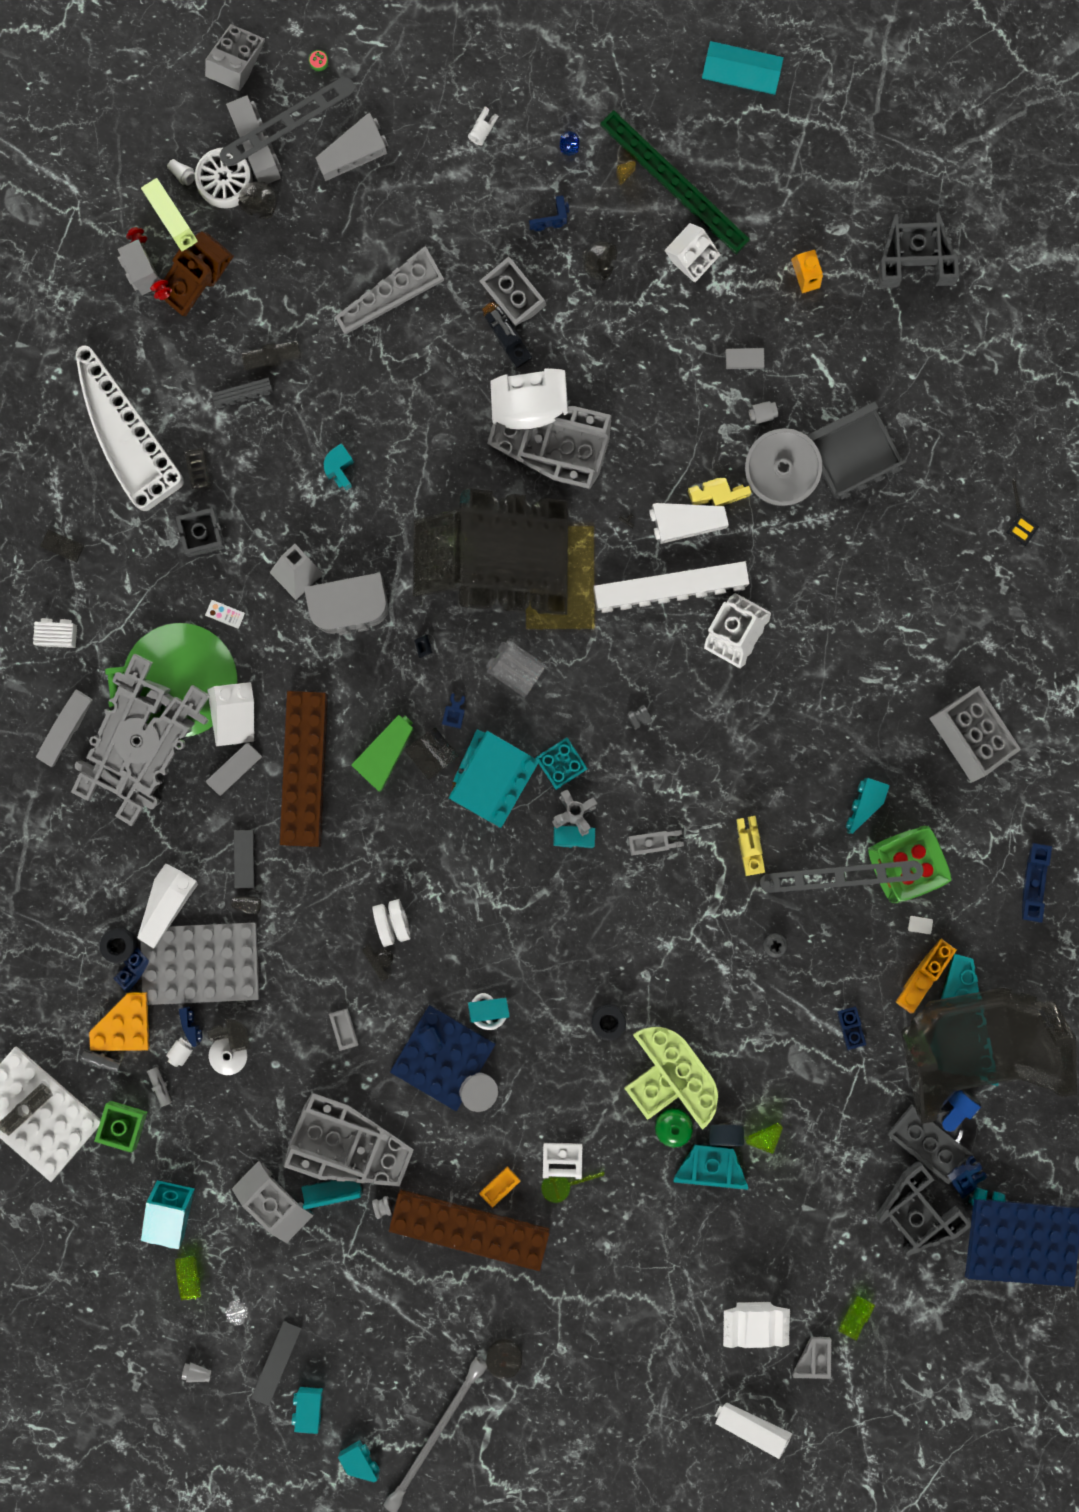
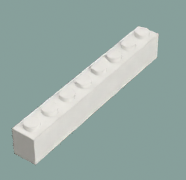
[593,561,749,613]

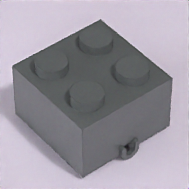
[176,508,226,557]

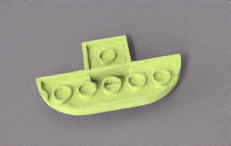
[624,1027,718,1129]

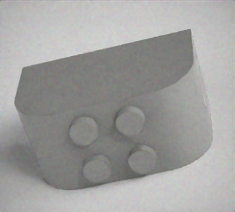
[304,573,389,635]

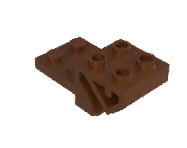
[155,231,234,316]

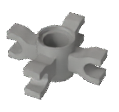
[552,790,597,836]

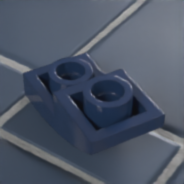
[113,948,149,993]
[179,1006,203,1047]
[837,1007,866,1051]

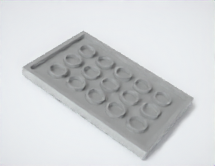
[141,922,259,1005]

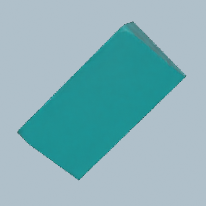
[468,998,510,1022]

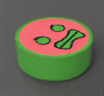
[309,50,328,71]

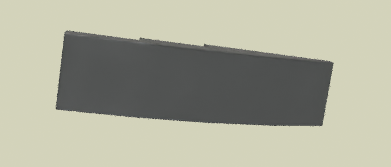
[251,1321,301,1406]

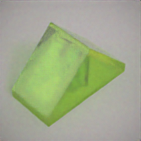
[744,1122,783,1154]

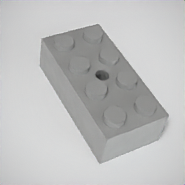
[226,96,282,187]

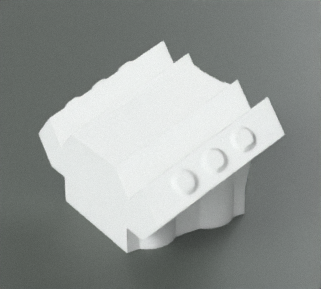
[704,593,771,668]
[723,1302,790,1348]

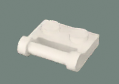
[543,1143,582,1179]

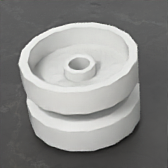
[373,899,411,947]

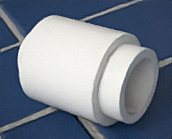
[166,1037,193,1067]

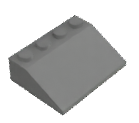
[929,686,1021,783]

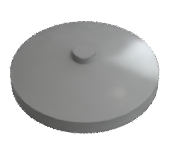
[745,428,822,506]

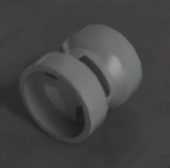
[627,705,652,730]

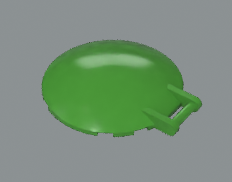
[105,623,237,737]

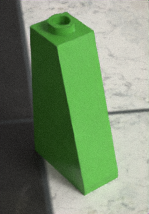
[351,715,414,792]

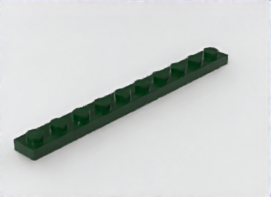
[600,110,750,255]

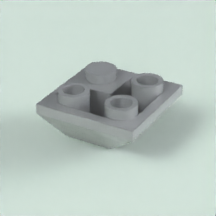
[270,544,324,600]

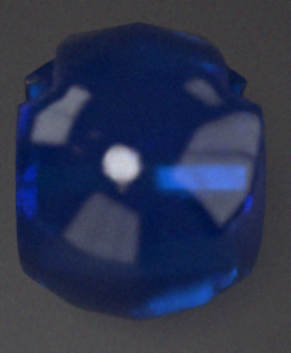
[560,131,579,156]

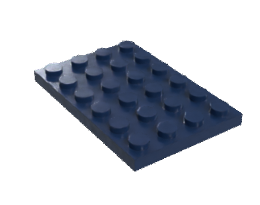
[965,1199,1079,1287]

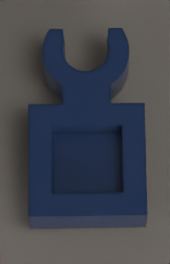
[442,693,465,729]

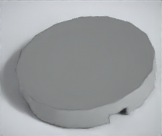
[459,1073,498,1112]

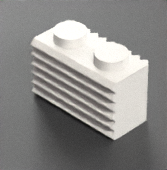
[33,618,77,648]

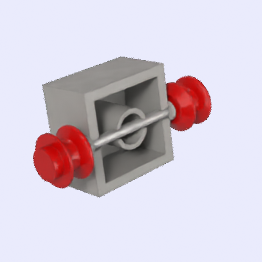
[118,227,172,300]

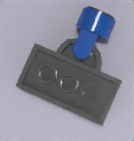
[887,1087,982,1184]

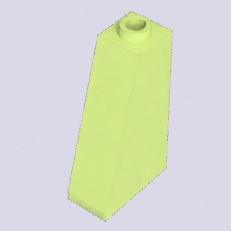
[141,178,198,251]

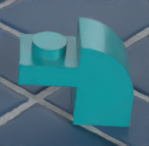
[324,443,354,491]

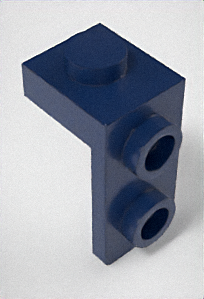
[529,195,569,231]

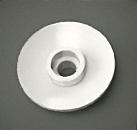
[209,1036,247,1075]

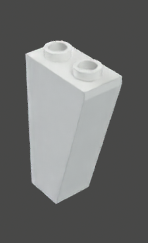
[649,503,729,544]

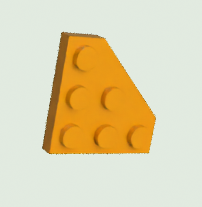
[89,993,150,1051]

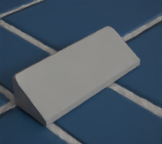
[206,742,262,796]

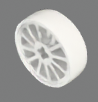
[195,148,253,208]

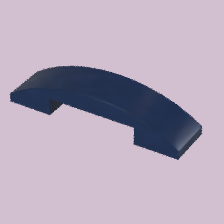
[1022,843,1052,923]

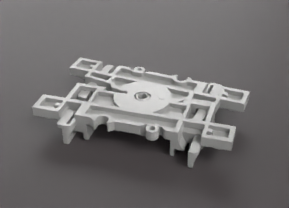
[71,654,210,826]

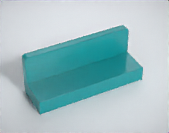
[302,1180,363,1210]

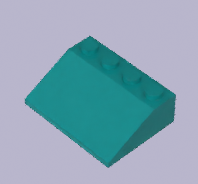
[448,731,539,828]

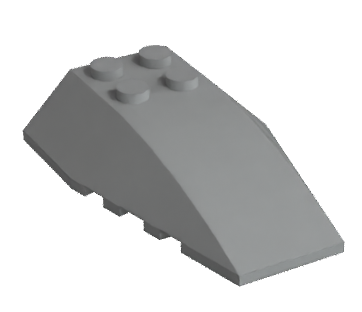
[487,406,611,489]
[283,1093,414,1186]

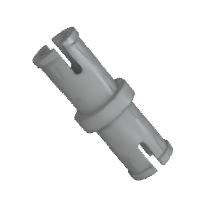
[146,1067,172,1107]

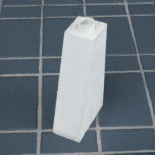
[715,1403,792,1459]

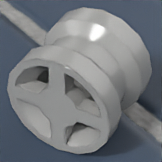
[372,1196,393,1219]

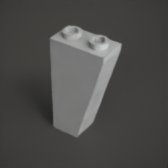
[316,113,388,181]

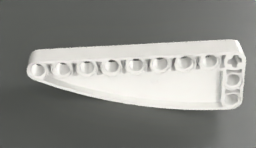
[76,346,184,511]

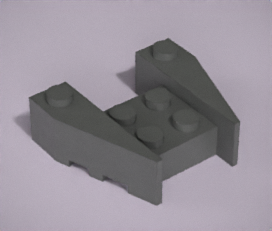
[878,212,959,288]
[876,1160,971,1256]

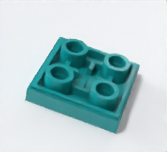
[535,737,588,790]

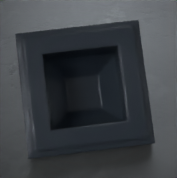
[414,635,433,658]

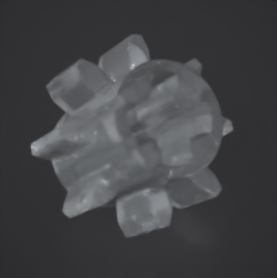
[225,1300,249,1326]

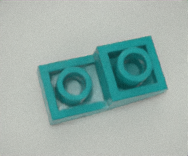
[553,826,595,848]

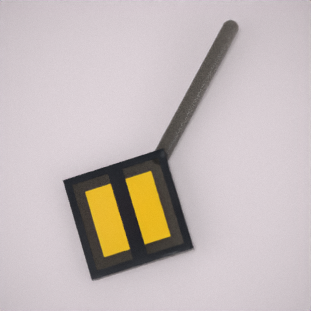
[1006,479,1039,546]

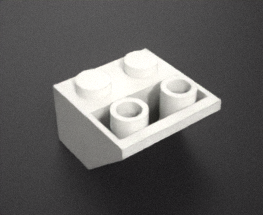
[664,223,720,282]

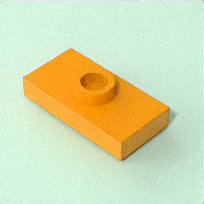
[479,1166,521,1208]

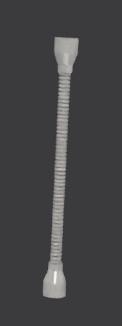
[383,1357,488,1512]

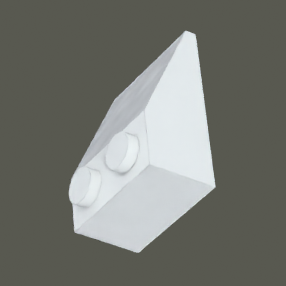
[207,682,254,746]

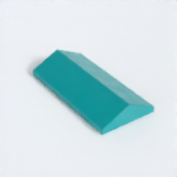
[702,41,784,95]

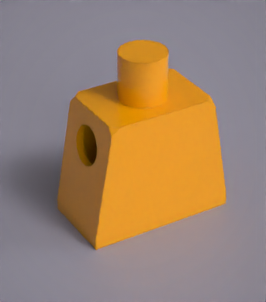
[791,250,823,293]

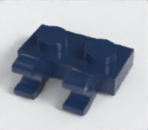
[948,1156,987,1199]

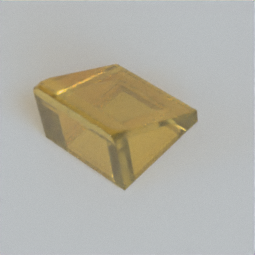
[616,161,636,185]

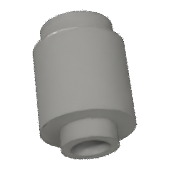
[749,401,778,424]

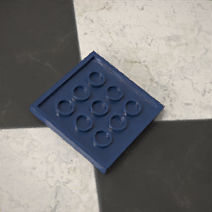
[390,1005,495,1111]

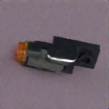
[482,301,532,369]

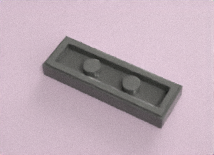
[234,830,255,888]

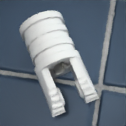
[468,107,499,145]

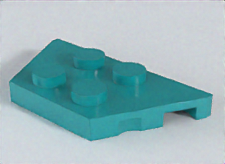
[673,1144,748,1190]

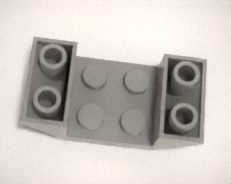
[232,1161,314,1243]

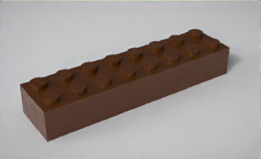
[280,691,328,847]
[388,1189,549,1271]

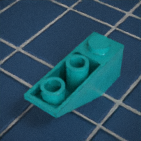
[846,778,890,834]

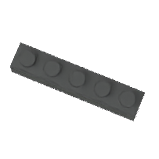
[211,378,273,408]

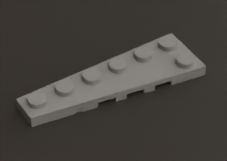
[335,246,444,335]

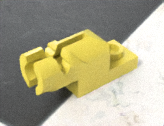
[688,478,751,506]
[736,816,765,876]

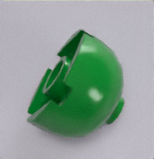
[654,1108,693,1148]

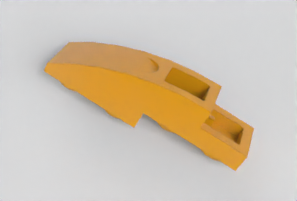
[896,939,957,1014]

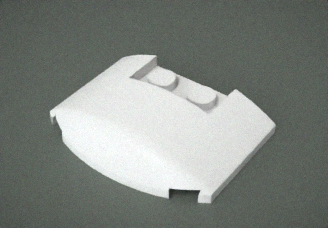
[491,369,568,429]

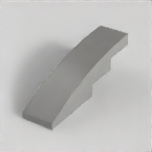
[36,689,93,767]

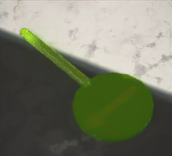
[541,1172,605,1203]

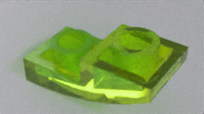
[175,1256,201,1301]
[838,1296,875,1341]

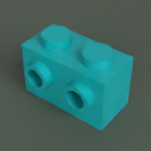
[292,1387,323,1434]

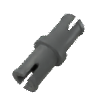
[81,1049,122,1073]

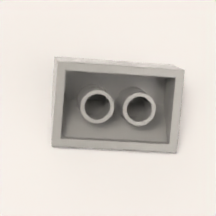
[480,256,546,326]

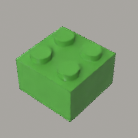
[94,1101,148,1153]

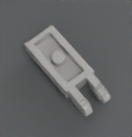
[628,830,684,856]

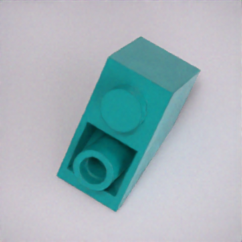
[338,1440,380,1482]

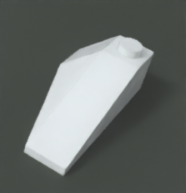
[137,863,198,949]

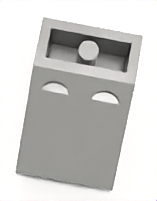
[205,24,265,91]

